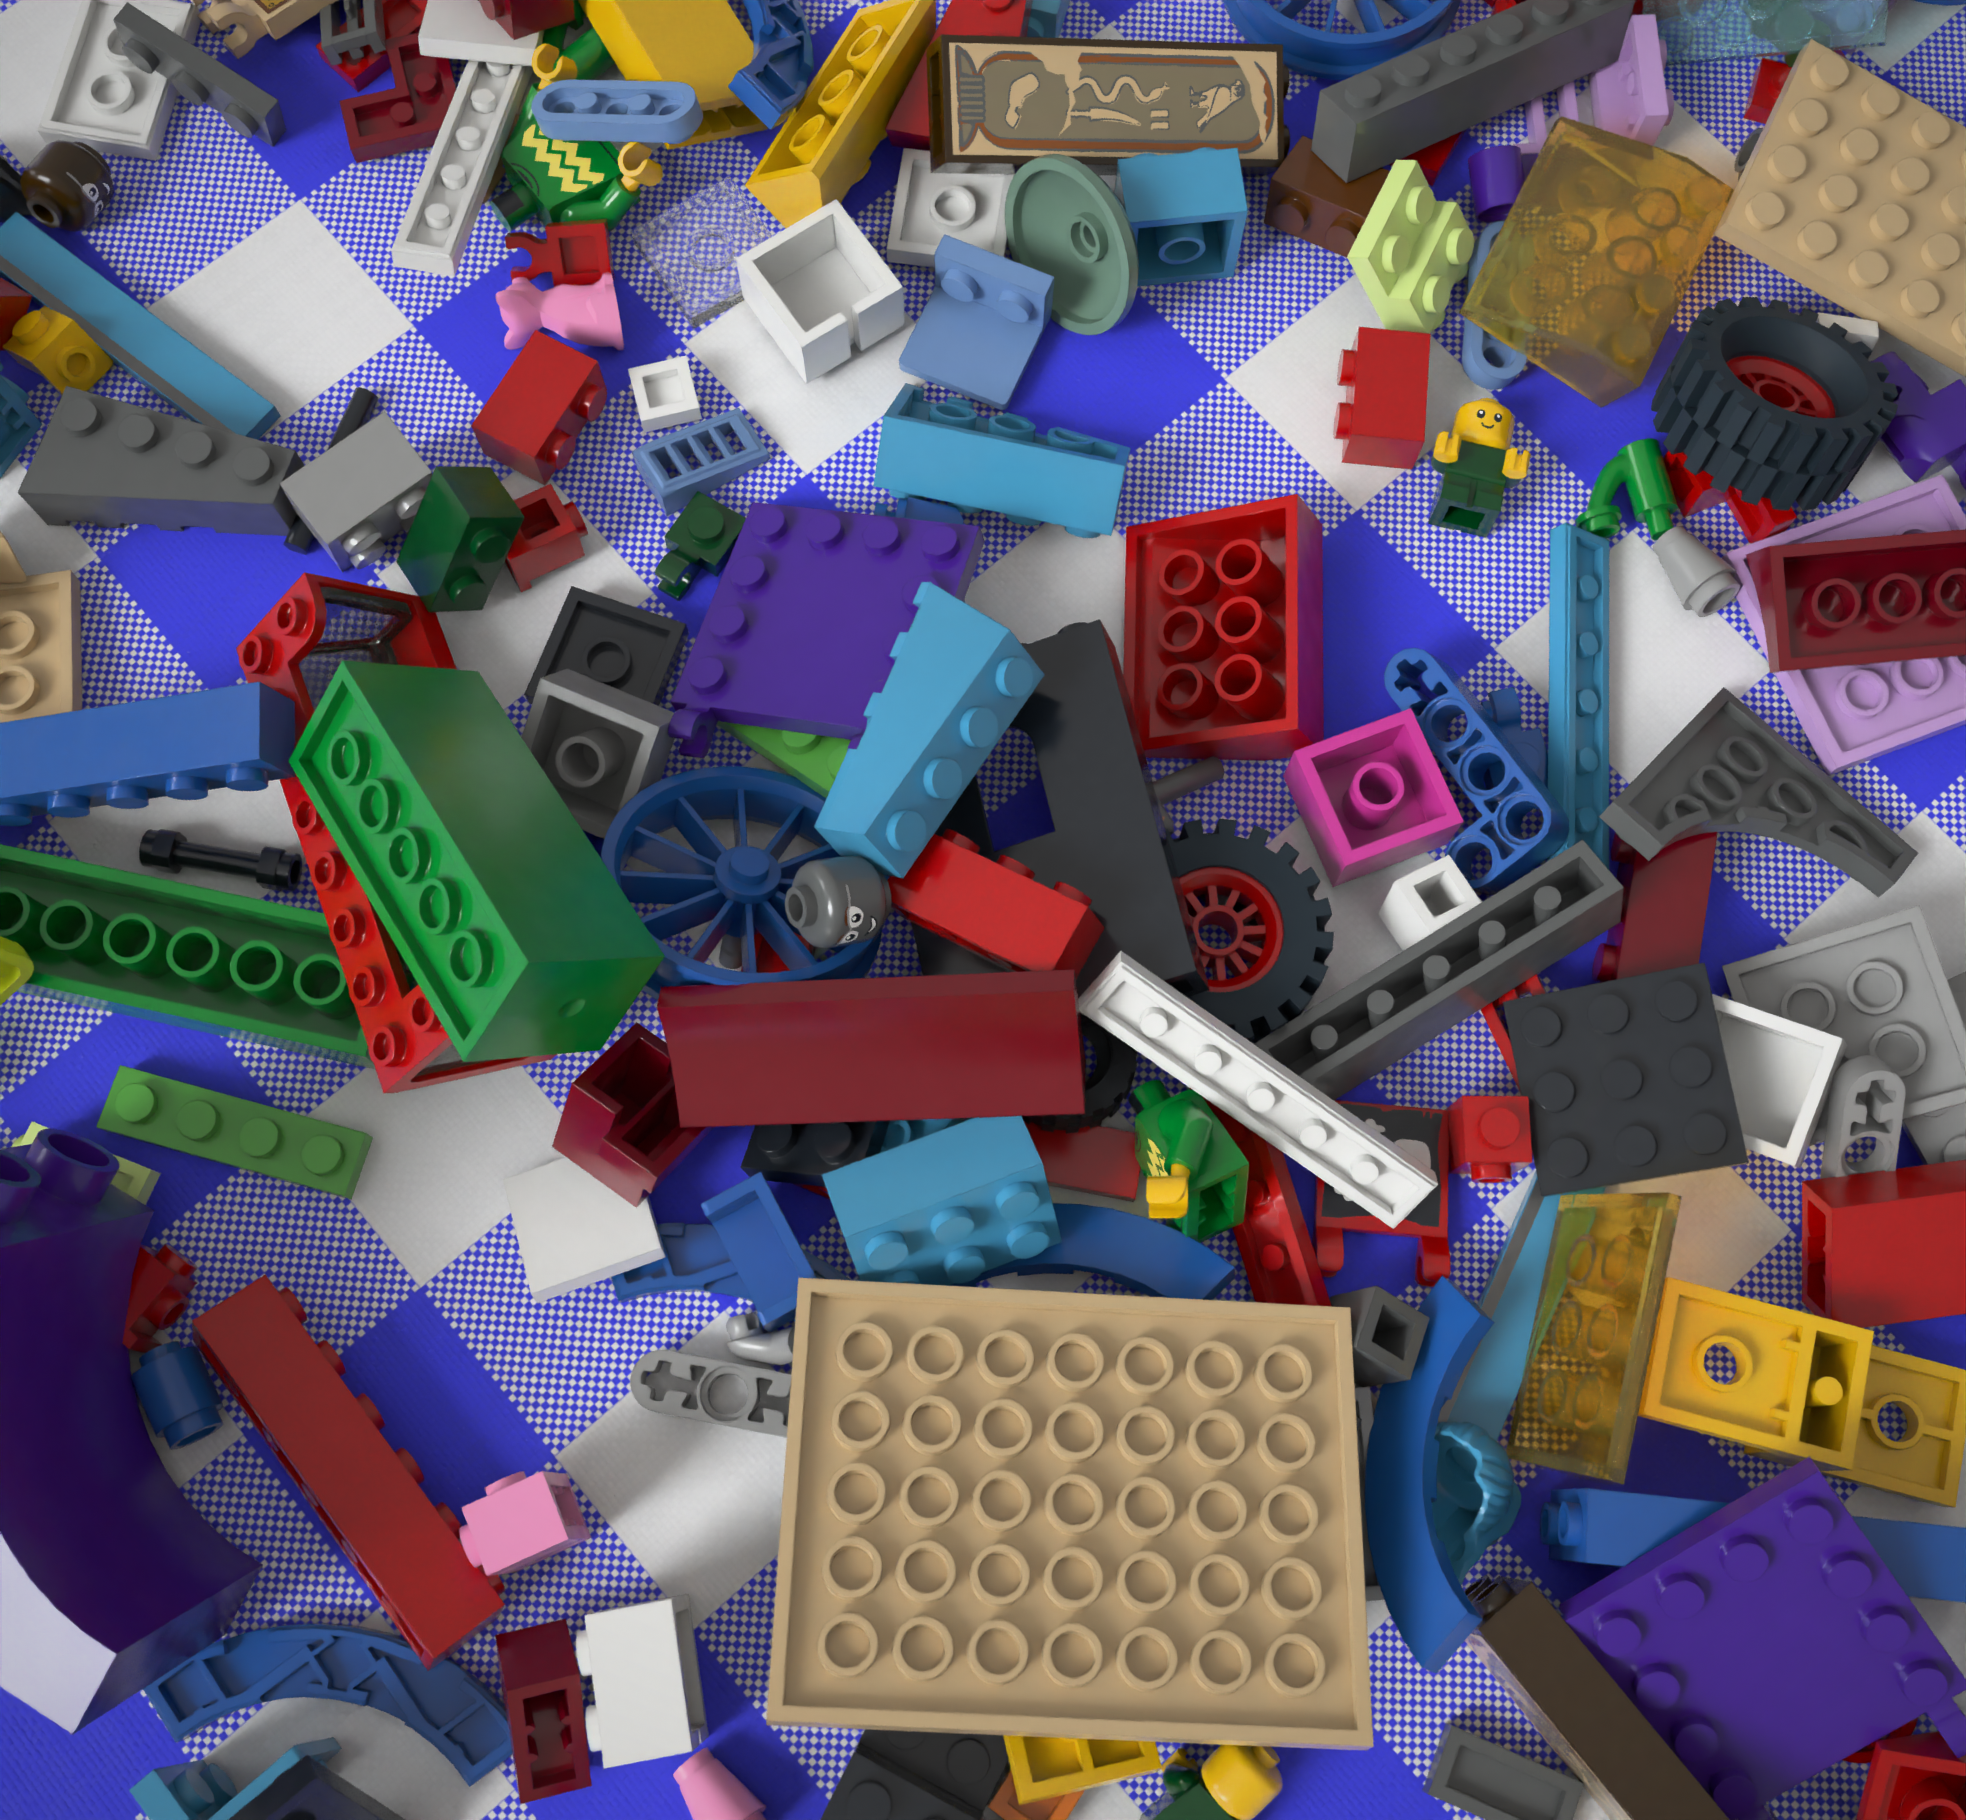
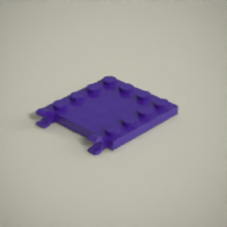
[668,502,985,759]
[1559,1456,1966,1820]

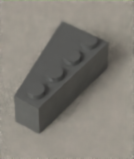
[17,386,305,536]

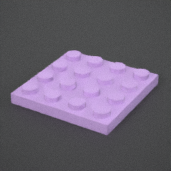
[1722,474,1966,776]

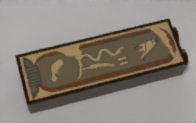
[926,34,1290,177]
[1464,1575,1729,1820]

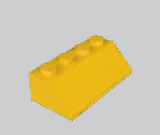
[745,0,936,228]

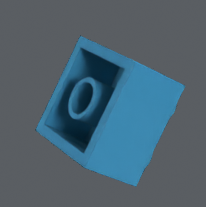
[1114,147,1248,287]

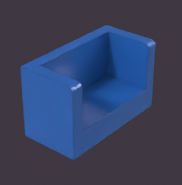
[701,1172,818,1333]

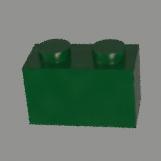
[396,466,525,612]

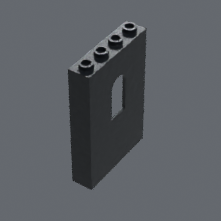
[911,619,1210,1030]

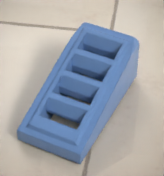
[632,408,770,516]

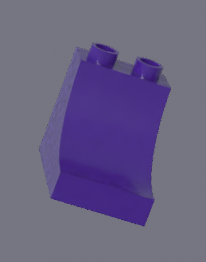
[0,1129,263,1735]

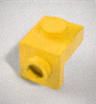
[3,306,113,395]

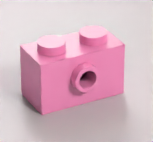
[459,1471,591,1576]

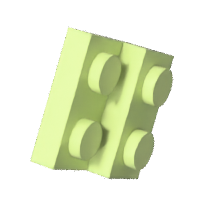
[1347,159,1475,334]

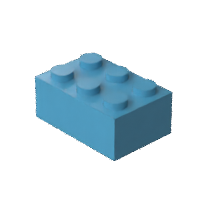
[822,1116,1062,1286]

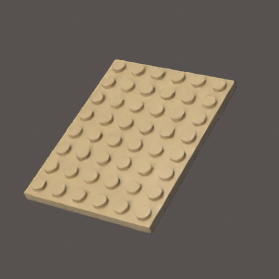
[766,1278,1374,1751]

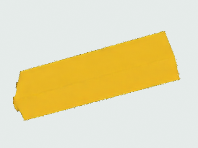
[578,0,768,150]

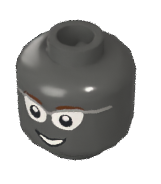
[785,855,892,948]

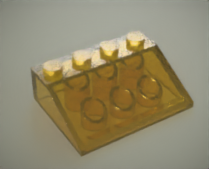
[1459,116,1734,408]
[1506,1192,1682,1485]

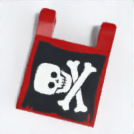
[1312,1100,1450,1287]

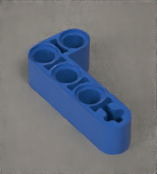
[1384,648,1569,895]

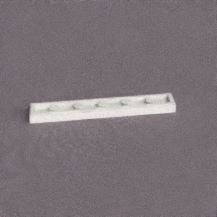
[391,60,533,277]
[1078,951,1438,1229]

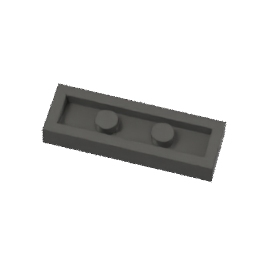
[113,2,286,147]

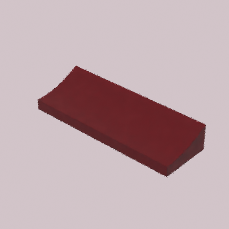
[1746,529,1966,673]
[657,970,1086,1128]

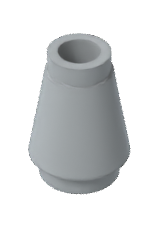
[1653,526,1740,617]

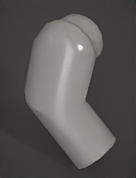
[726,1312,795,1365]

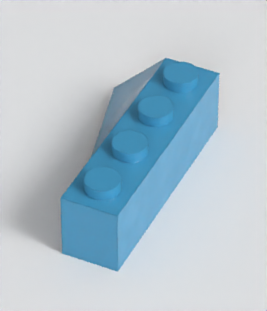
[873,383,1131,538]
[814,582,1045,878]

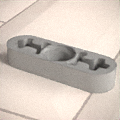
[1820,1055,1906,1179]
[630,1350,791,1438]

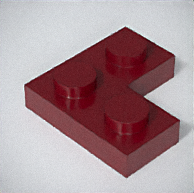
[339,33,457,163]

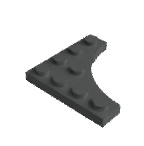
[1599,687,1918,897]

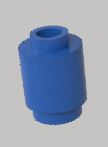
[131,1341,223,1450]

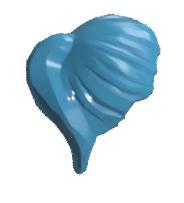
[1432,1421,1521,1585]

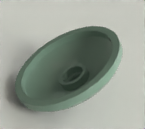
[1005,154,1139,335]

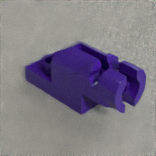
[1870,352,1966,490]

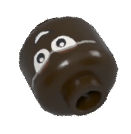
[20,140,114,232]

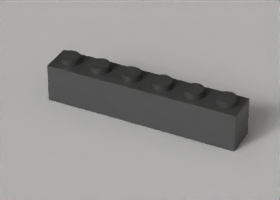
[1311,0,1635,183]
[1254,840,1624,1100]

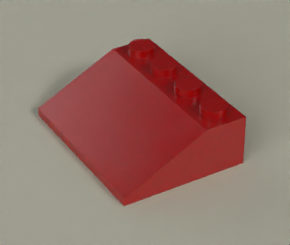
[1123,494,1324,761]

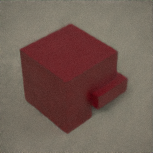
[552,1022,714,1208]

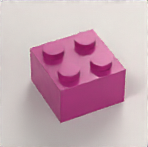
[1283,708,1464,887]

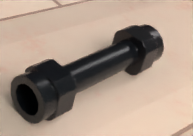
[139,829,303,891]

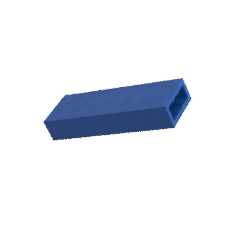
[1540,1488,1966,1603]

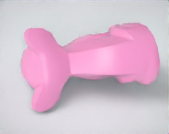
[495,273,624,351]

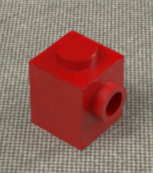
[1445,1096,1532,1183]

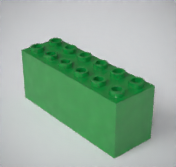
[288,660,665,1062]

